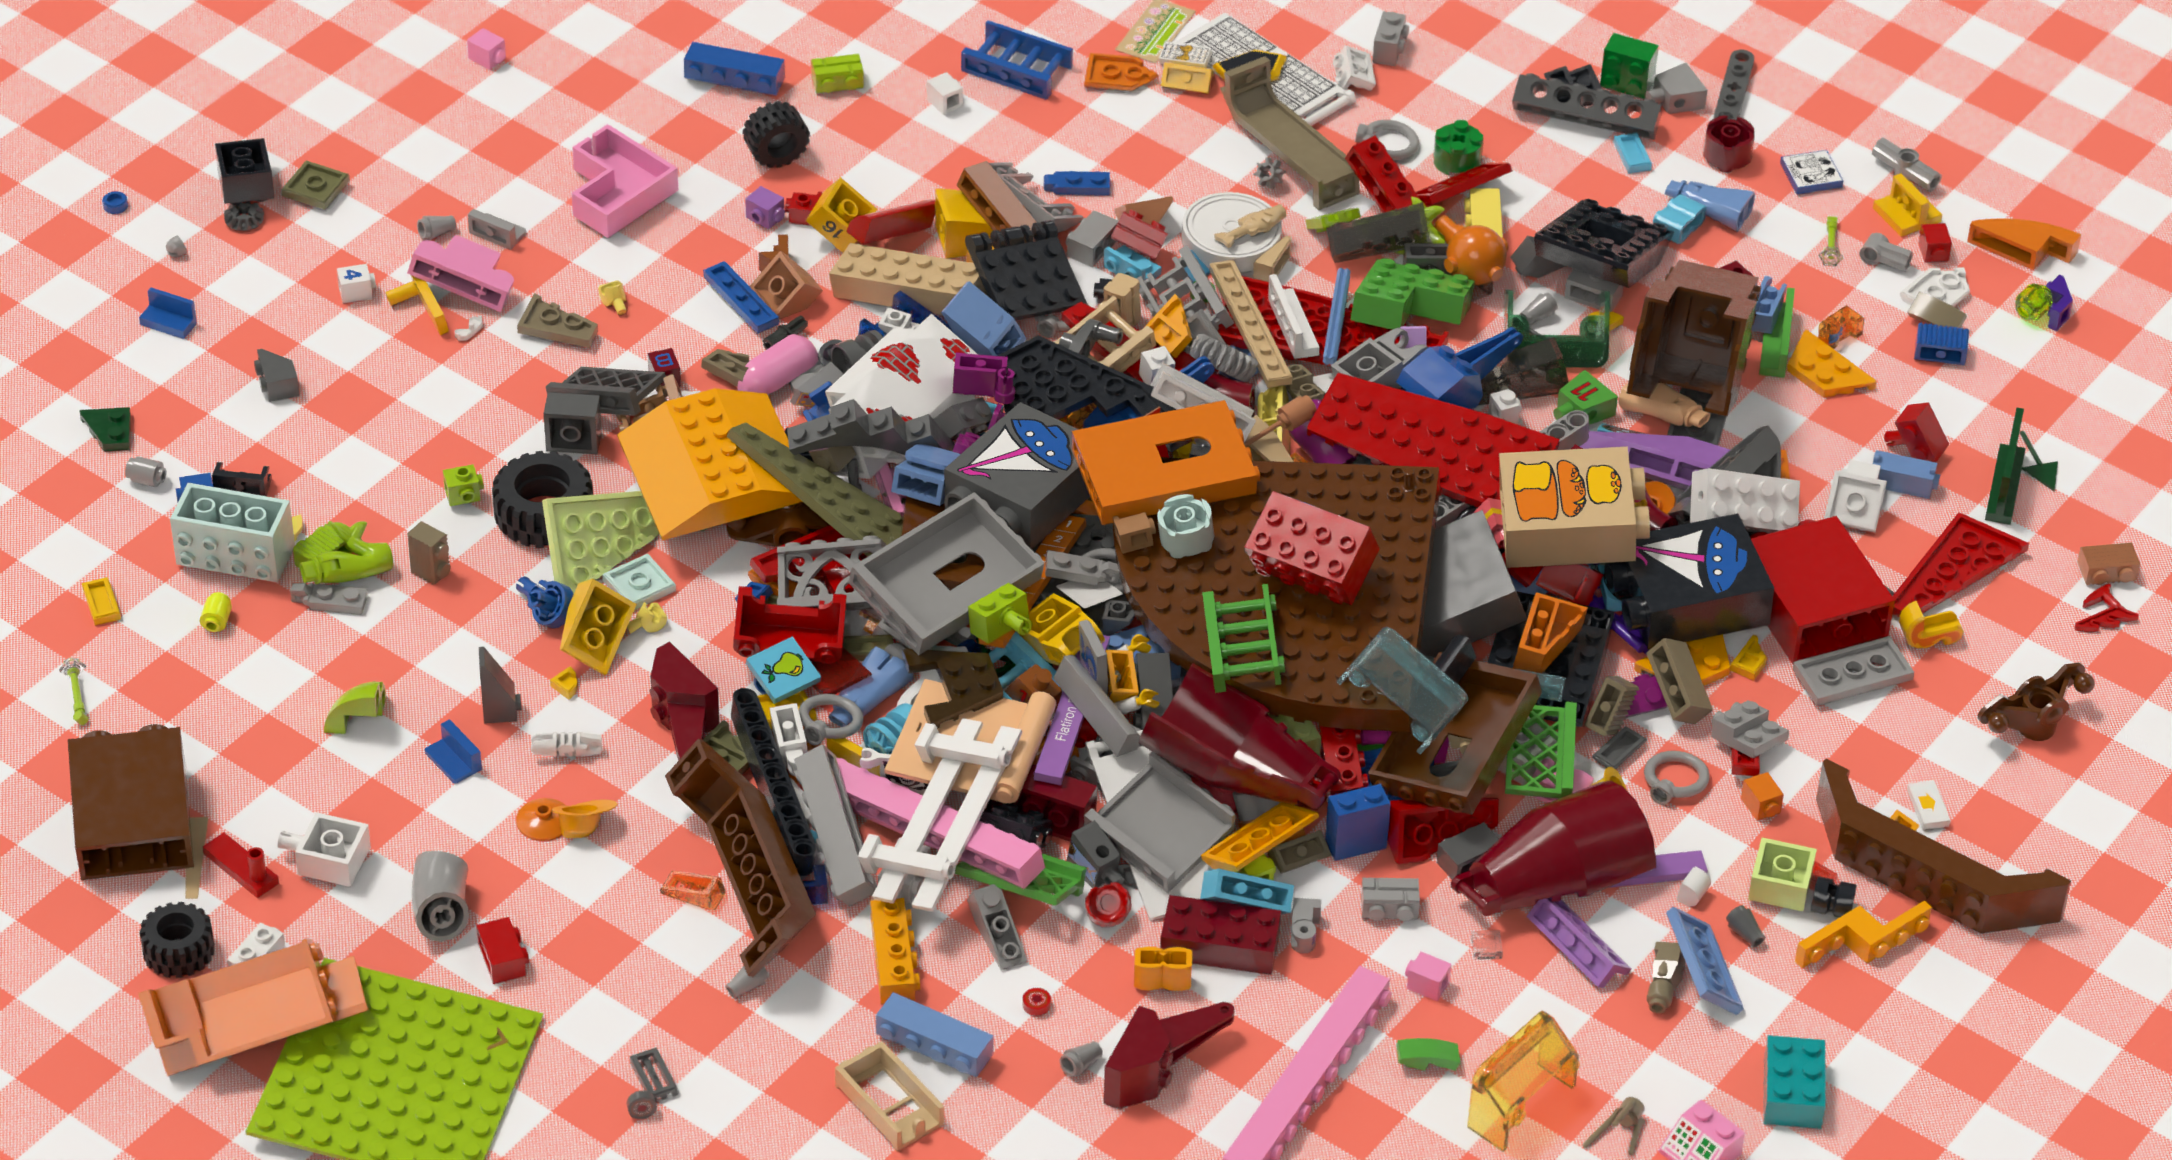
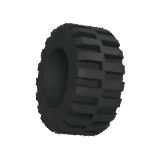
[492,451,593,548]

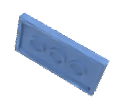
[1666,907,1744,1015]

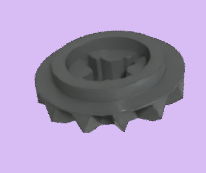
[224,201,264,231]

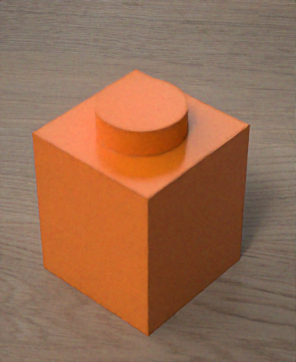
[1741,772,1784,821]

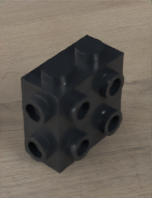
[979,803,1053,849]

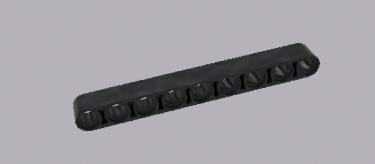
[730,688,817,876]

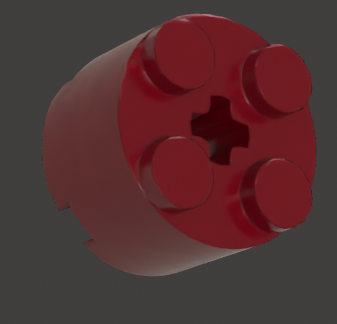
[1703,115,1755,173]

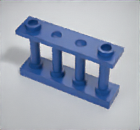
[961,20,1073,100]

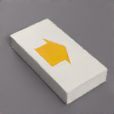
[1907,780,1950,830]

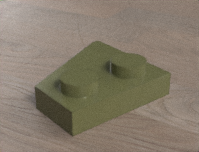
[704,720,750,774]

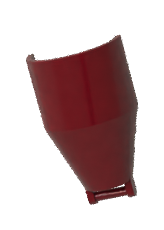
[1139,663,1341,808]
[1450,780,1656,916]

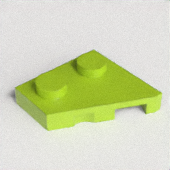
[1305,208,1361,233]

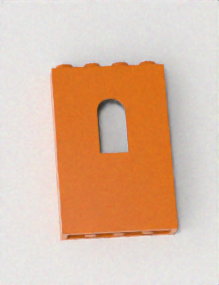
[1071,400,1260,525]

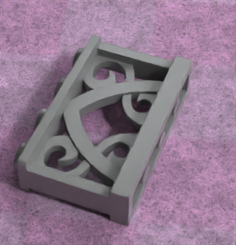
[777,536,886,611]

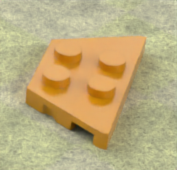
[1787,329,1877,398]
[1634,634,1730,686]

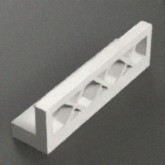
[1268,274,1319,359]

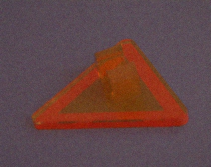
[859,609,882,635]

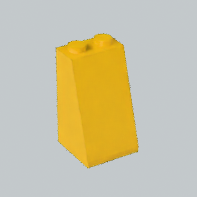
[935,188,993,259]

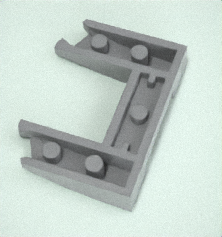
[989,162,1084,233]

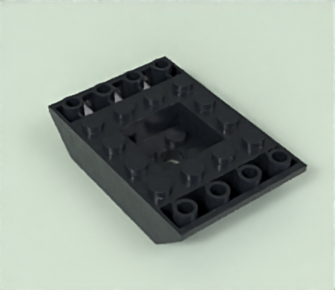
[1534,199,1674,288]
[1487,591,1615,727]

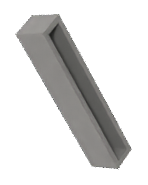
[794,744,877,907]

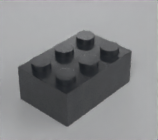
[215,138,274,205]

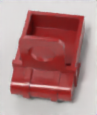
[1535,564,1604,606]

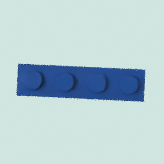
[703,261,779,334]

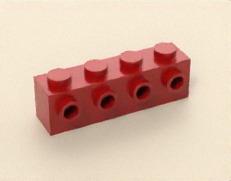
[1345,135,1427,230]
[1319,726,1369,796]

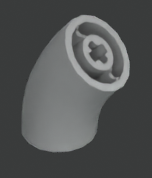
[412,851,469,942]

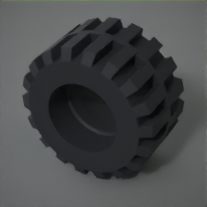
[742,101,810,168]
[140,902,215,978]

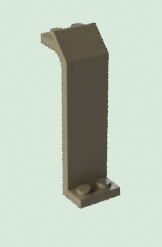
[1220,56,1360,210]

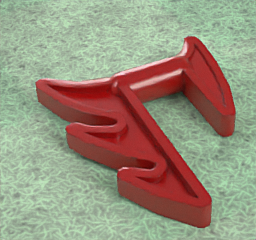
[2074,583,2139,632]

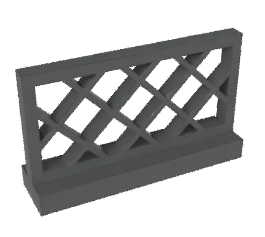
[545,366,666,416]

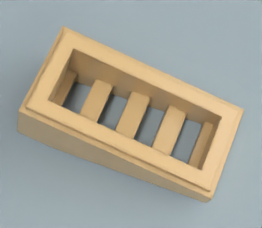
[1253,236,1292,282]

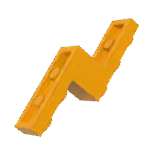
[1794,901,1932,968]

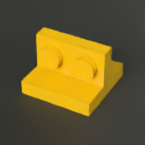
[1873,174,1943,237]

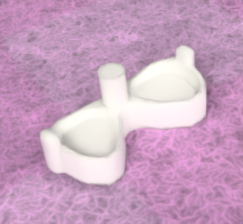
[455,315,483,341]

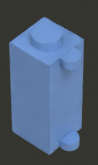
[1872,450,1941,499]

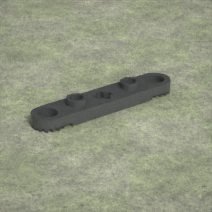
[1713,49,1754,120]

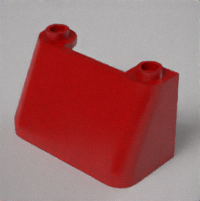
[733,586,847,664]

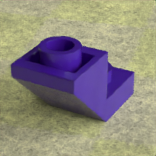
[2043,274,2073,331]

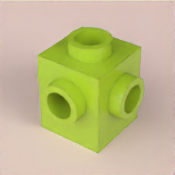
[443,464,484,506]

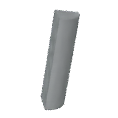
[1053,655,1140,757]

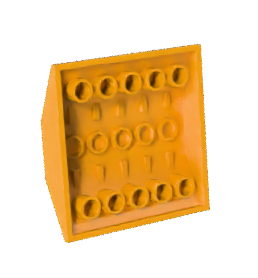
[617,388,803,541]

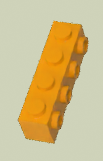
[870,898,920,1005]

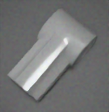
[1859,233,1913,272]

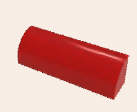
[846,199,935,245]

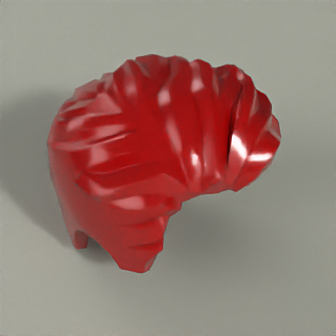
[1085,882,1132,927]

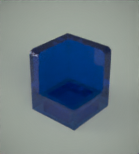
[802,864,828,905]

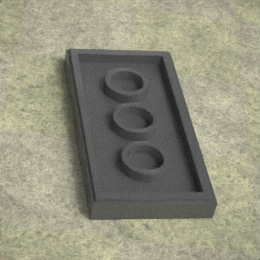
[1667,387,1727,446]

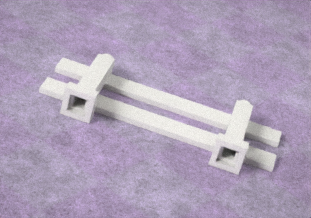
[857,718,1023,912]

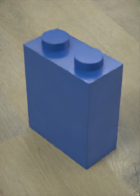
[1325,784,1391,861]

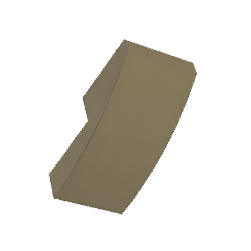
[1907,291,1967,328]
[1285,364,1325,401]

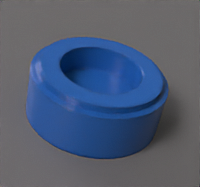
[102,191,128,214]

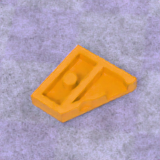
[1146,294,1193,358]

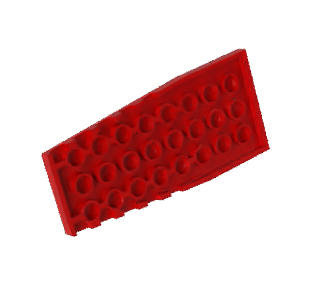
[1214,276,1449,366]
[1307,373,1560,507]

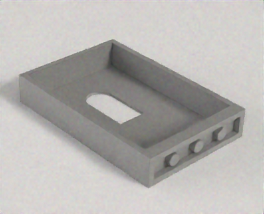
[848,492,1045,655]

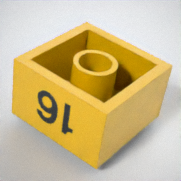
[806,177,878,253]

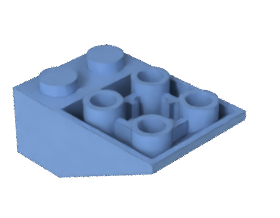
[941,281,1027,356]

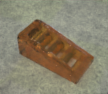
[660,870,726,910]

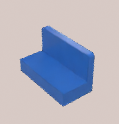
[139,287,197,339]
[425,719,482,784]

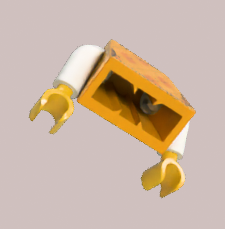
[1105,634,1160,714]

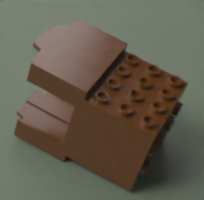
[1626,260,1762,416]

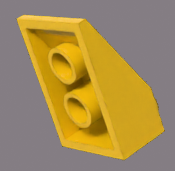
[560,579,637,675]

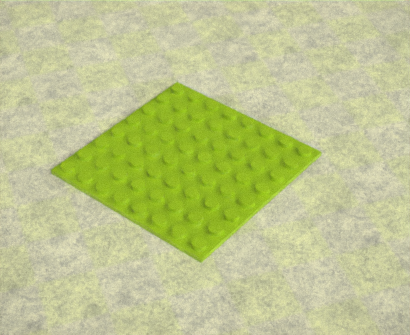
[245,958,544,1160]

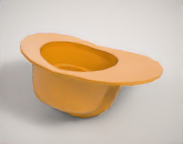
[552,800,618,838]

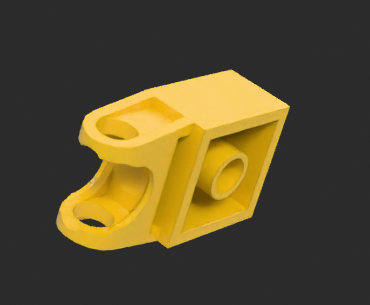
[1017,593,1105,666]

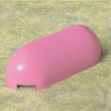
[738,334,818,394]

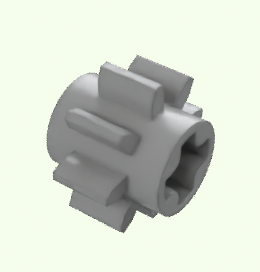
[1253,157,1286,189]

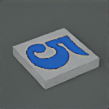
[1079,620,1108,694]

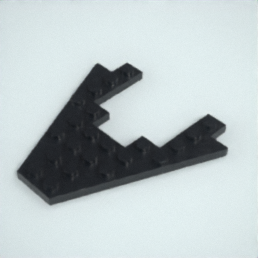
[997,335,1193,452]

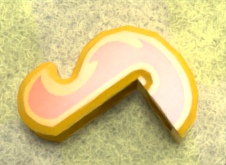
[1899,601,1964,648]

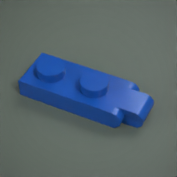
[1043,171,1110,196]

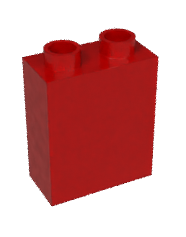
[1750,516,1895,664]

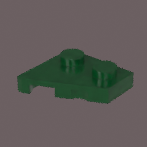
[79,407,131,452]

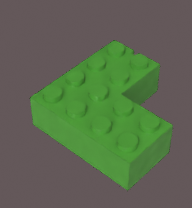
[1351,258,1475,330]

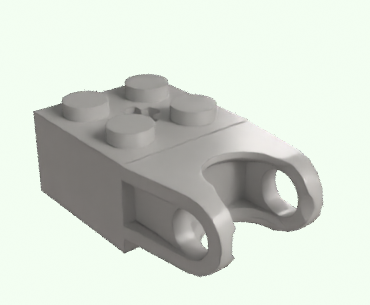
[1331,328,1429,389]

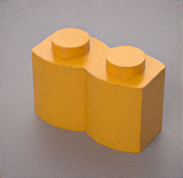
[1134,946,1192,991]

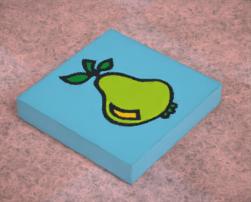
[746,637,821,704]

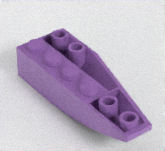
[1580,431,1730,490]

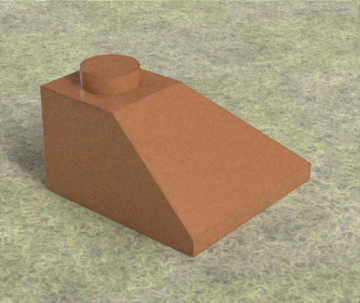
[1114,196,1173,225]
[749,251,823,320]

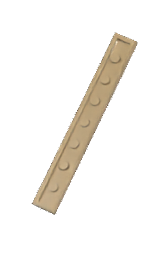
[1209,260,1293,388]

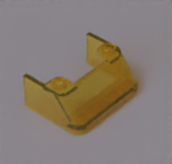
[1467,1010,1580,1152]

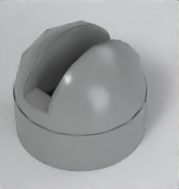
[166,235,187,257]

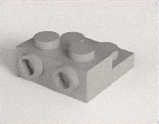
[1711,700,1789,758]

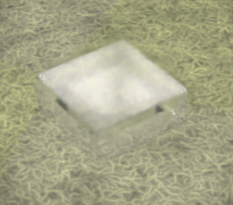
[1471,930,1503,960]

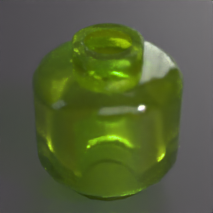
[2015,283,2053,321]

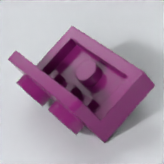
[1625,674,1668,718]

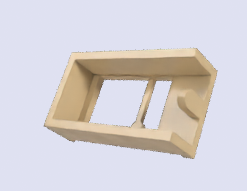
[835,1041,944,1151]

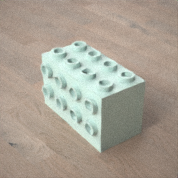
[170,483,295,583]

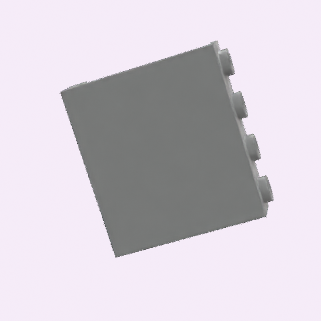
[1084,751,1235,893]

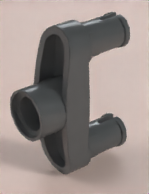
[1059,319,1123,357]

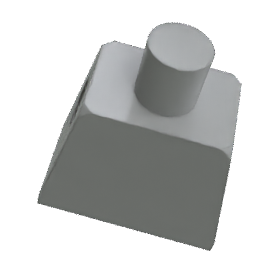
[1645,63,1708,114]

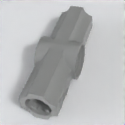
[1872,137,1942,192]

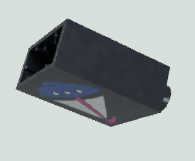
[1604,513,1774,650]

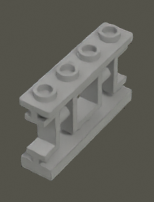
[1137,245,1234,352]

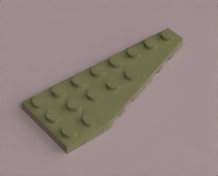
[727,423,902,557]

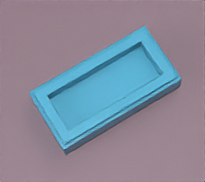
[1613,133,1652,174]

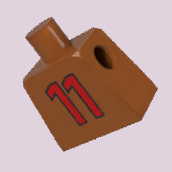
[1004,664,1062,721]

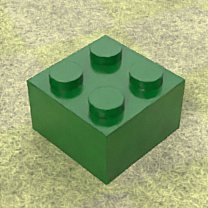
[1600,32,1659,99]

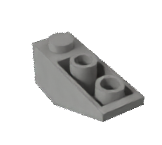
[967,884,1028,970]

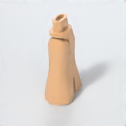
[1619,383,1710,428]

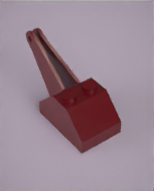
[649,641,720,761]
[1103,1002,1235,1109]

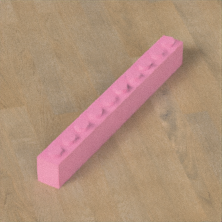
[836,757,1045,889]
[1222,966,1392,1160]

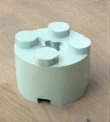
[1157,494,1214,559]

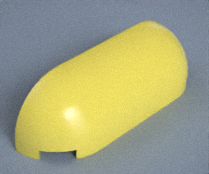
[1257,385,1290,455]

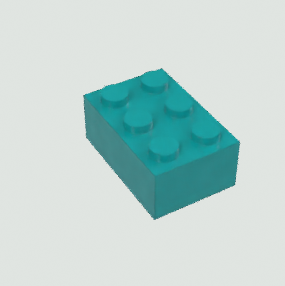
[1763,1035,1826,1129]

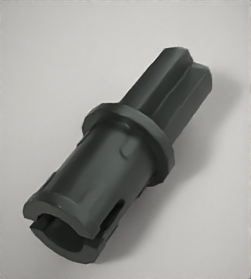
[762,316,808,350]

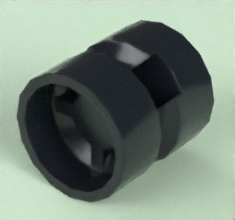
[1811,876,1857,918]

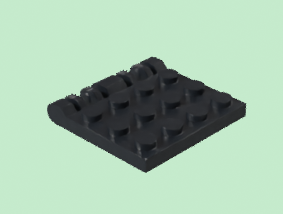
[965,220,1087,321]

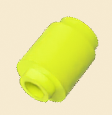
[199,592,232,632]

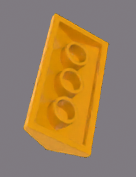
[1201,802,1319,872]

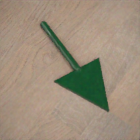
[2020,431,2058,492]

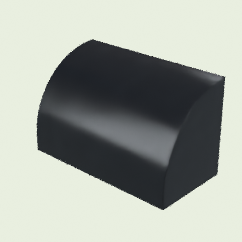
[1423,636,1477,698]

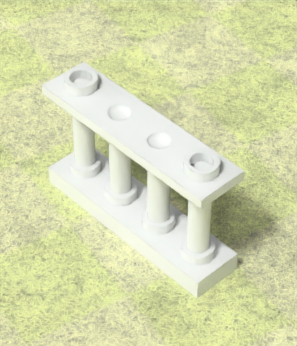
[1150,362,1256,442]

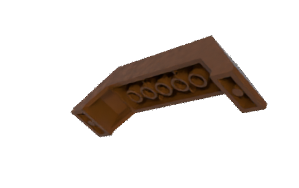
[665,739,816,977]
[1816,758,2072,934]

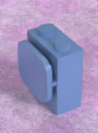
[891,444,960,506]

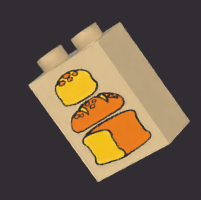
[1499,446,1650,568]

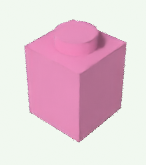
[467,28,506,70]
[1405,952,1452,1001]

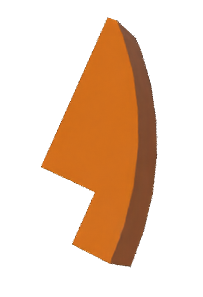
[1967,218,2082,270]

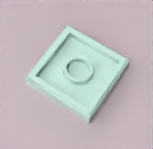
[602,553,676,610]

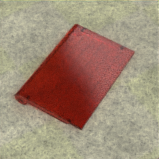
[810,646,872,695]

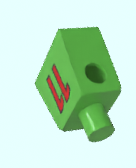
[1553,370,1618,425]

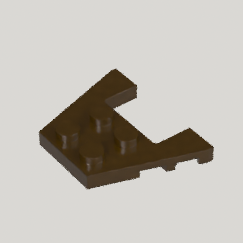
[902,649,1003,729]

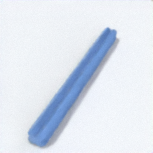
[1323,268,1351,365]

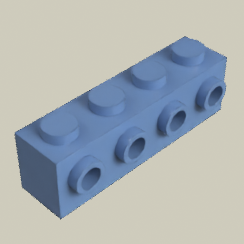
[876,992,994,1078]

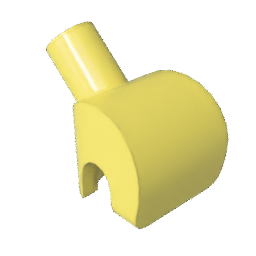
[598,280,627,315]
[627,602,667,633]

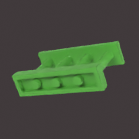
[1202,584,1285,693]

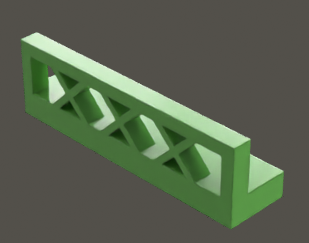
[1759,287,1795,378]

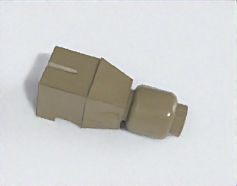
[1646,941,1686,1013]

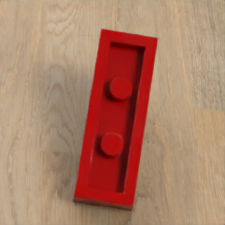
[202,832,279,898]

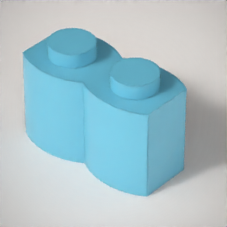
[1653,194,1707,244]

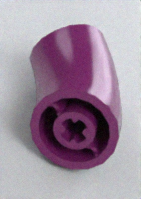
[1288,399,1359,464]

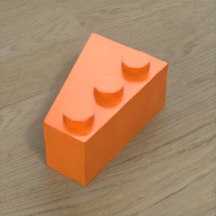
[1513,592,1588,677]

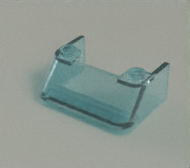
[1336,627,1468,754]

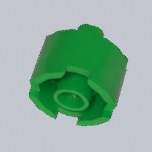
[1433,119,1484,175]

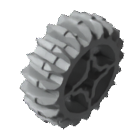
[1190,334,1258,382]

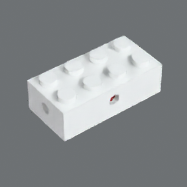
[1690,468,1800,534]

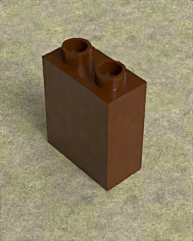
[67,724,194,880]

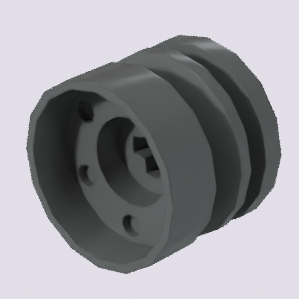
[831,330,883,374]

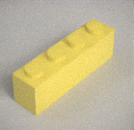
[1464,188,1503,237]

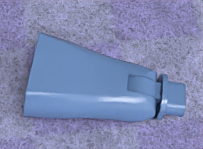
[1665,180,1756,232]
[828,647,913,727]

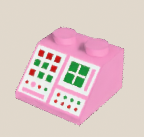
[1659,1099,1745,1160]

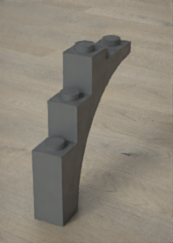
[787,399,955,455]

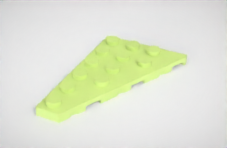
[542,491,659,594]

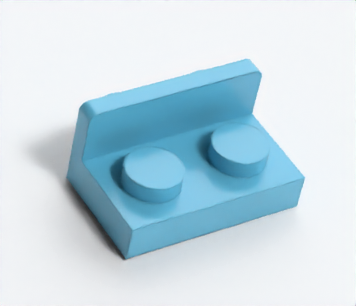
[1104,245,1161,287]

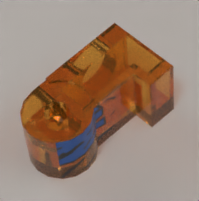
[1818,305,1865,349]

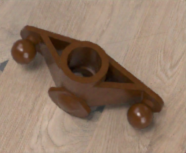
[726,502,830,547]
[1977,663,2095,741]

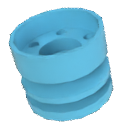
[863,703,921,754]

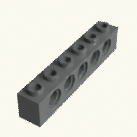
[1512,73,1662,140]

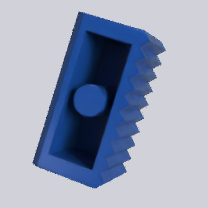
[1914,323,1969,365]

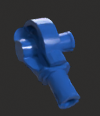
[516,576,574,628]

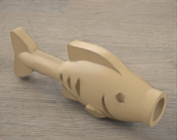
[1214,204,1287,248]

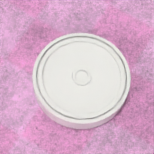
[1181,192,1282,272]

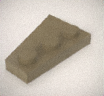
[517,293,598,348]

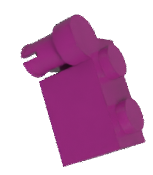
[952,353,1015,404]

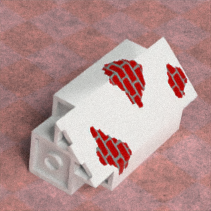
[825,314,977,479]

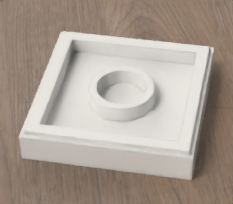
[1824,470,1887,533]

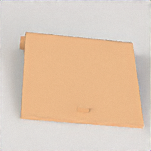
[884,679,1057,803]

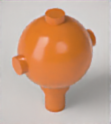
[1435,215,1509,285]

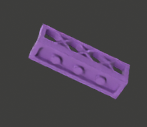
[1527,898,1632,988]

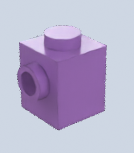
[745,186,785,229]

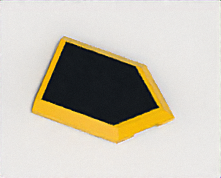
[1213,50,1287,82]

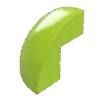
[324,681,386,734]

